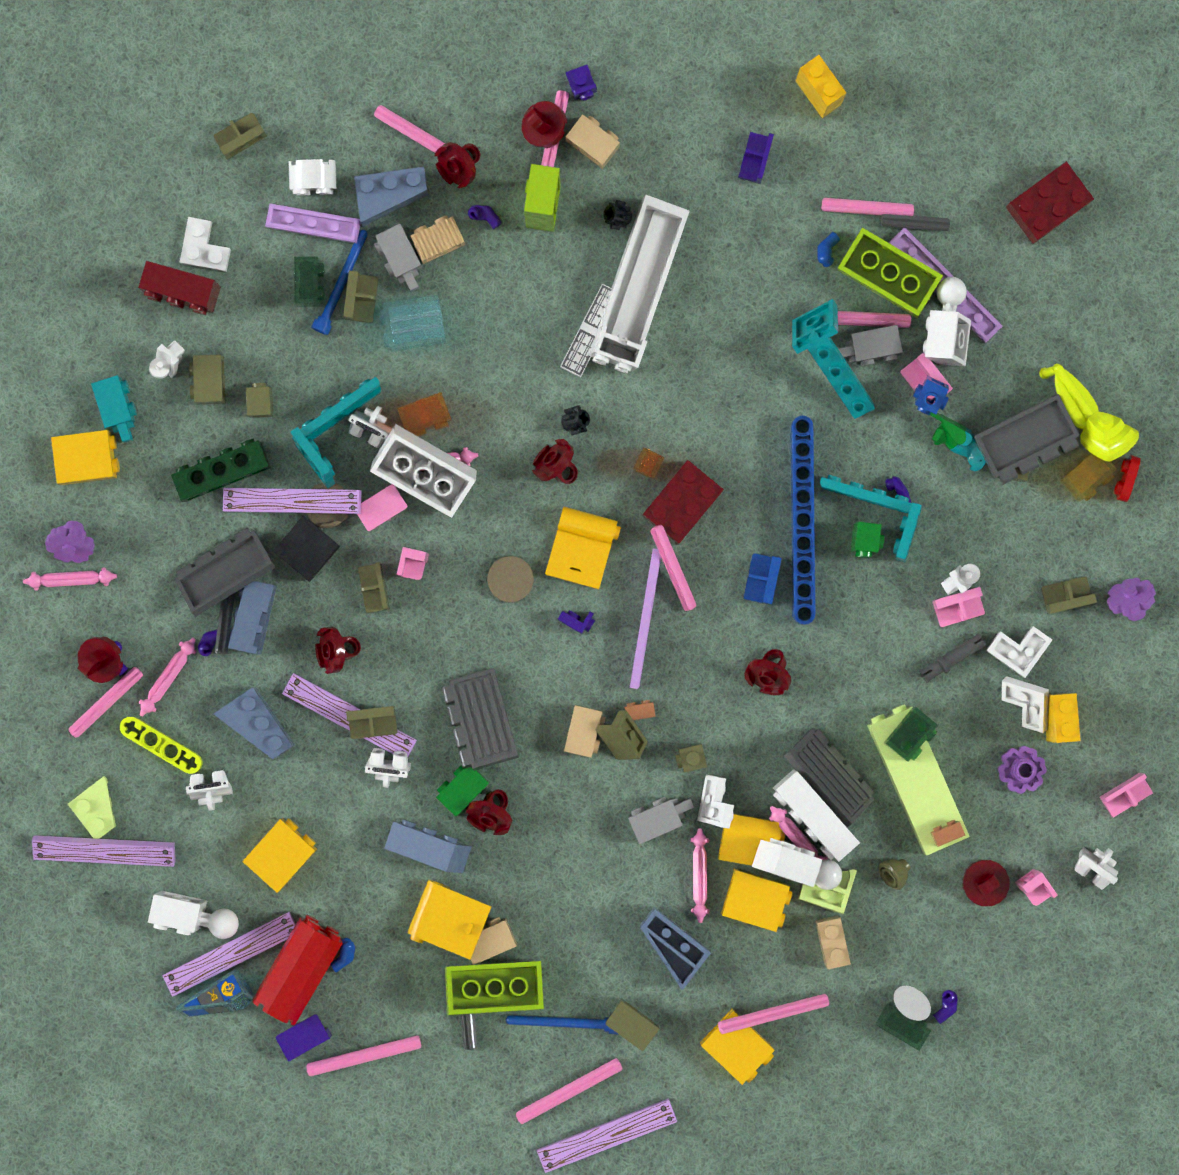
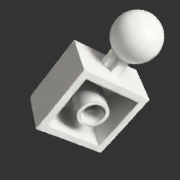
[923,277,971,366]
[752,838,842,890]
[148,891,239,939]

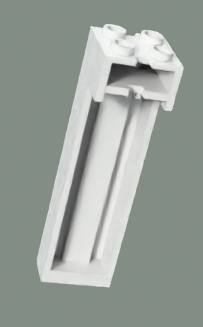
[589,195,689,373]

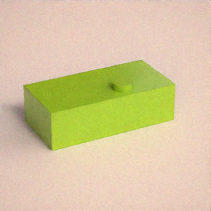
[524,164,561,232]
[838,227,943,318]
[445,961,544,1016]

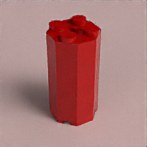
[253,914,343,1026]

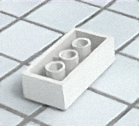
[370,424,477,518]
[773,769,860,862]

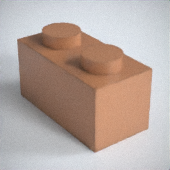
[624,700,656,720]
[931,820,965,847]

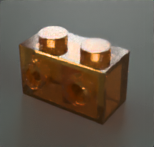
[397,392,452,437]

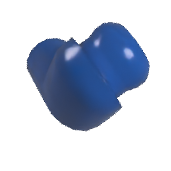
[817,232,840,267]
[330,938,355,973]

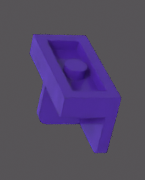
[738,132,774,184]
[276,1014,332,1062]

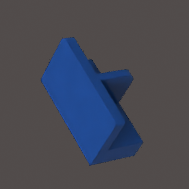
[743,554,782,605]

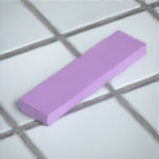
[265,204,361,244]

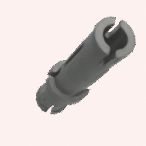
[919,633,986,683]

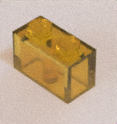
[1059,453,1117,501]

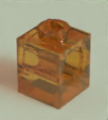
[633,447,665,480]

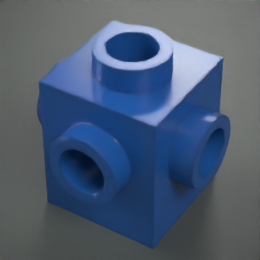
[913,375,949,415]

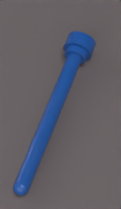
[311,230,368,335]
[506,1015,618,1035]

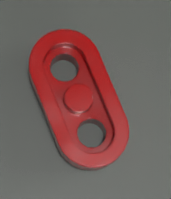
[1114,455,1141,502]

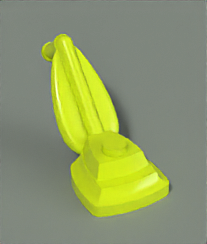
[1039,364,1139,462]

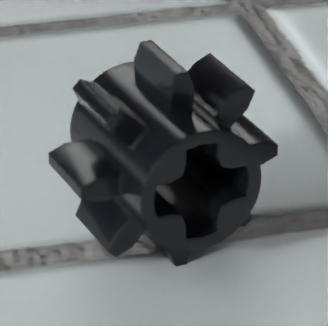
[603,200,632,230]
[561,405,590,436]

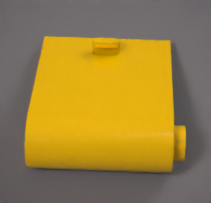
[545,506,621,590]
[407,879,492,960]

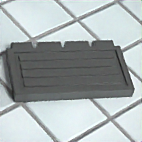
[973,394,1080,485]
[174,527,276,617]
[442,668,519,770]
[784,728,874,827]

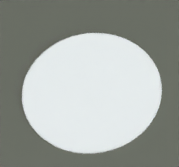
[894,986,931,1021]

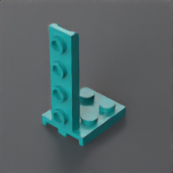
[792,299,875,419]
[290,377,381,489]
[820,475,922,563]

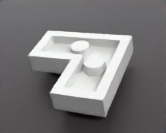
[180,217,231,272]
[986,626,1052,678]
[1002,676,1049,733]
[697,774,734,829]

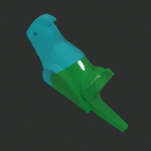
[930,412,986,471]

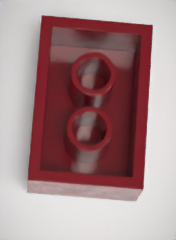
[1006,161,1094,244]
[138,261,221,316]
[642,460,724,545]

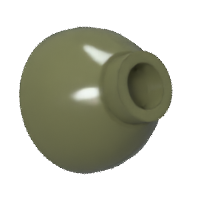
[879,859,910,890]

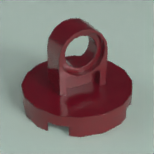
[522,101,567,148]
[435,142,480,188]
[532,439,578,484]
[315,627,361,674]
[77,636,123,683]
[744,649,792,696]
[466,789,512,835]
[962,860,1010,906]

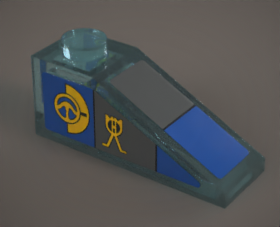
[176,969,254,1017]

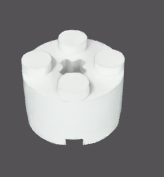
[288,159,337,196]

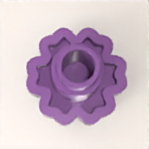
[45,521,95,563]
[1107,578,1156,621]
[997,746,1047,794]

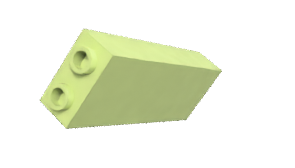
[867,704,970,856]

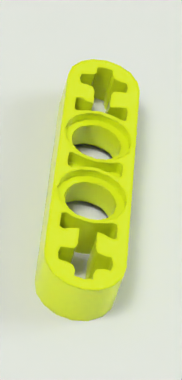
[120,717,203,774]

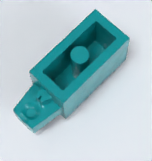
[91,375,137,443]

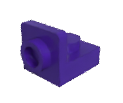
[565,65,597,101]
[558,610,595,634]

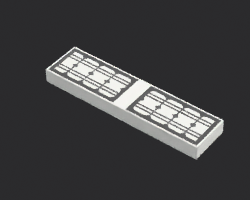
[560,284,612,378]

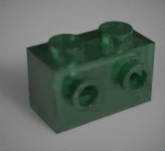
[294,256,325,307]
[884,707,938,762]
[876,1003,931,1051]

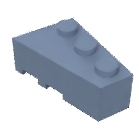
[354,167,429,227]
[228,581,277,654]
[214,687,295,759]
[384,819,472,873]
[640,907,711,990]

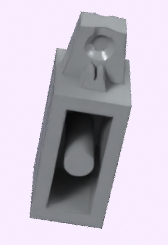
[374,224,422,293]
[838,325,903,367]
[628,797,694,844]

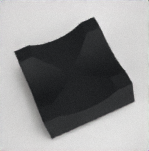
[273,515,340,582]

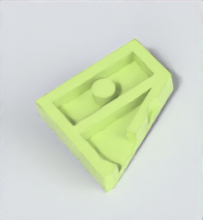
[68,776,116,839]
[798,869,857,914]

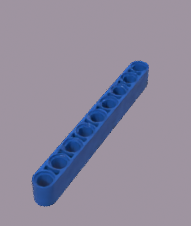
[790,415,815,625]

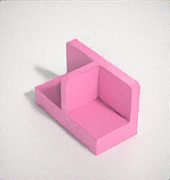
[900,352,953,399]
[357,484,408,531]
[397,547,429,580]
[932,587,985,627]
[1100,773,1153,818]
[1015,869,1058,906]

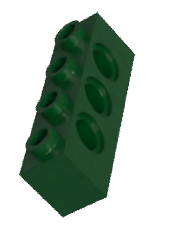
[171,439,271,502]

